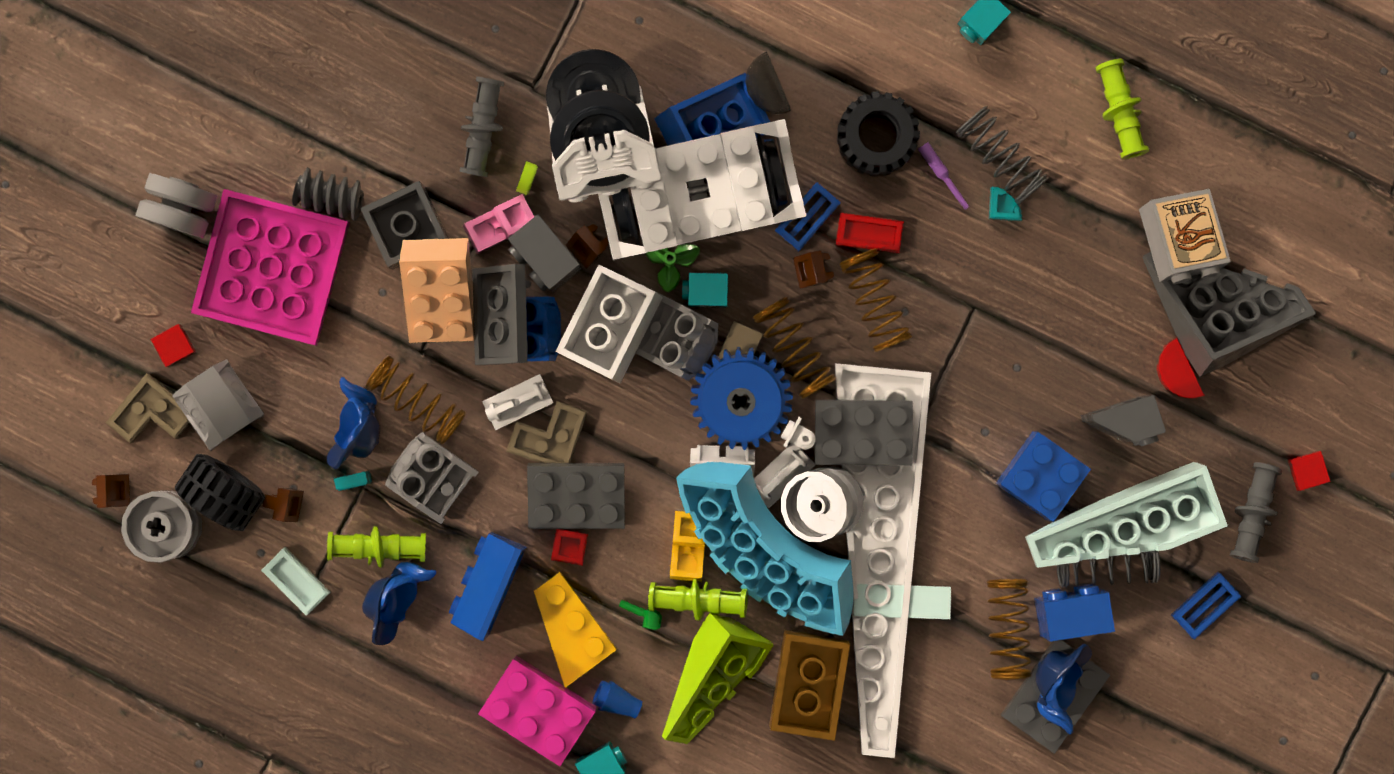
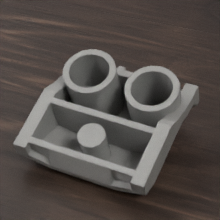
[636,294,718,381]
[172,359,264,452]
[385,432,479,524]

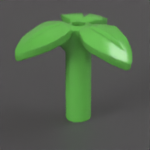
[645,243,700,292]

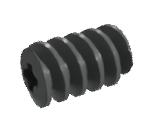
[292,167,364,221]

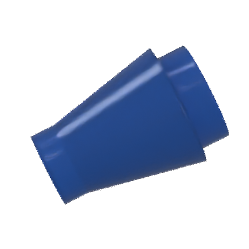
[592,680,643,719]

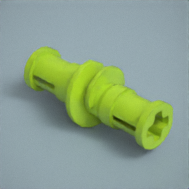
[1095,59,1149,159]
[327,526,426,568]
[648,579,748,621]

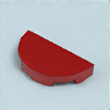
[1157,338,1205,399]

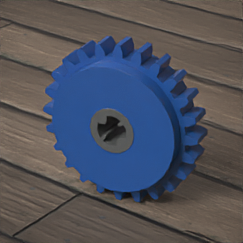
[690,347,793,450]

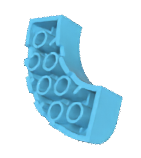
[676,462,854,636]

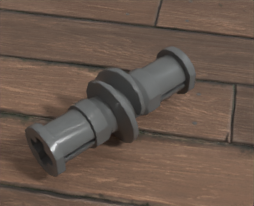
[460,76,504,177]
[1230,462,1282,563]

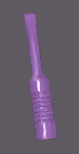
[918,142,969,209]

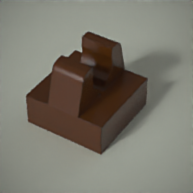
[566,224,609,269]
[793,250,834,289]
[92,474,130,508]
[262,488,304,522]

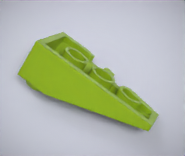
[662,613,774,744]

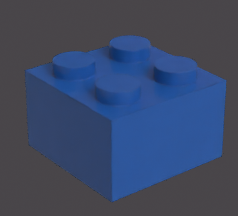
[995,431,1091,522]
[1034,584,1115,642]

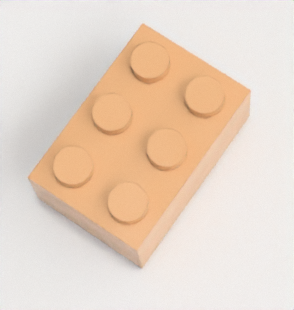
[399,238,474,343]

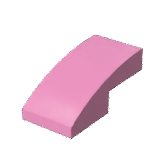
[463,194,534,254]

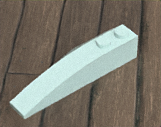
[1025,462,1228,568]

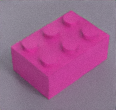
[478,655,597,766]

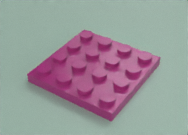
[191,189,350,346]

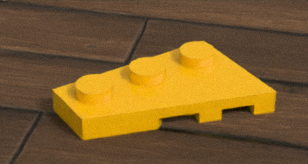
[534,572,617,688]

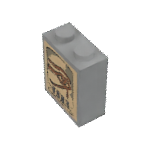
[1139,189,1231,284]

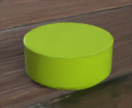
[516,161,538,195]

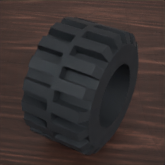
[836,91,920,177]
[175,454,265,531]

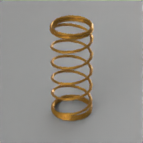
[839,248,912,352]
[753,297,836,399]
[365,356,466,444]
[986,579,1032,680]

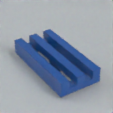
[775,182,841,252]
[1171,572,1241,640]

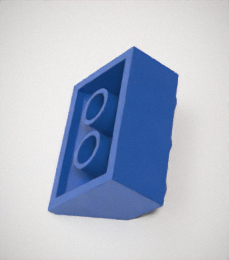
[449,532,527,641]

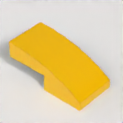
[670,511,705,582]

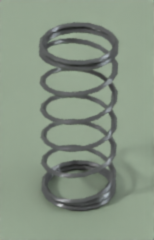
[956,106,1049,204]
[1057,550,1160,588]

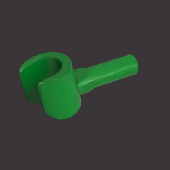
[619,599,662,630]

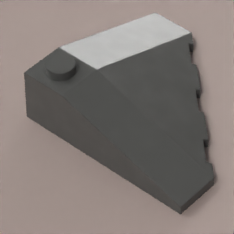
[1142,252,1316,377]

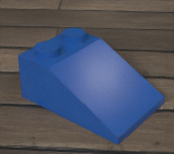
[654,73,770,146]

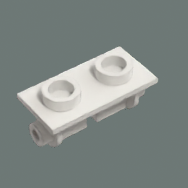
[482,374,554,430]
[781,417,815,450]
[754,443,815,508]
[690,445,755,477]

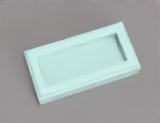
[261,547,331,616]

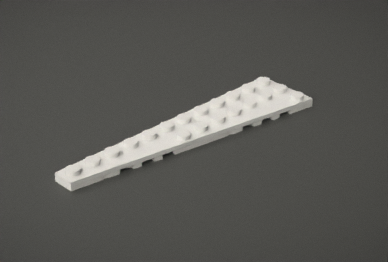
[835,363,931,758]

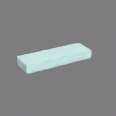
[853,584,951,619]

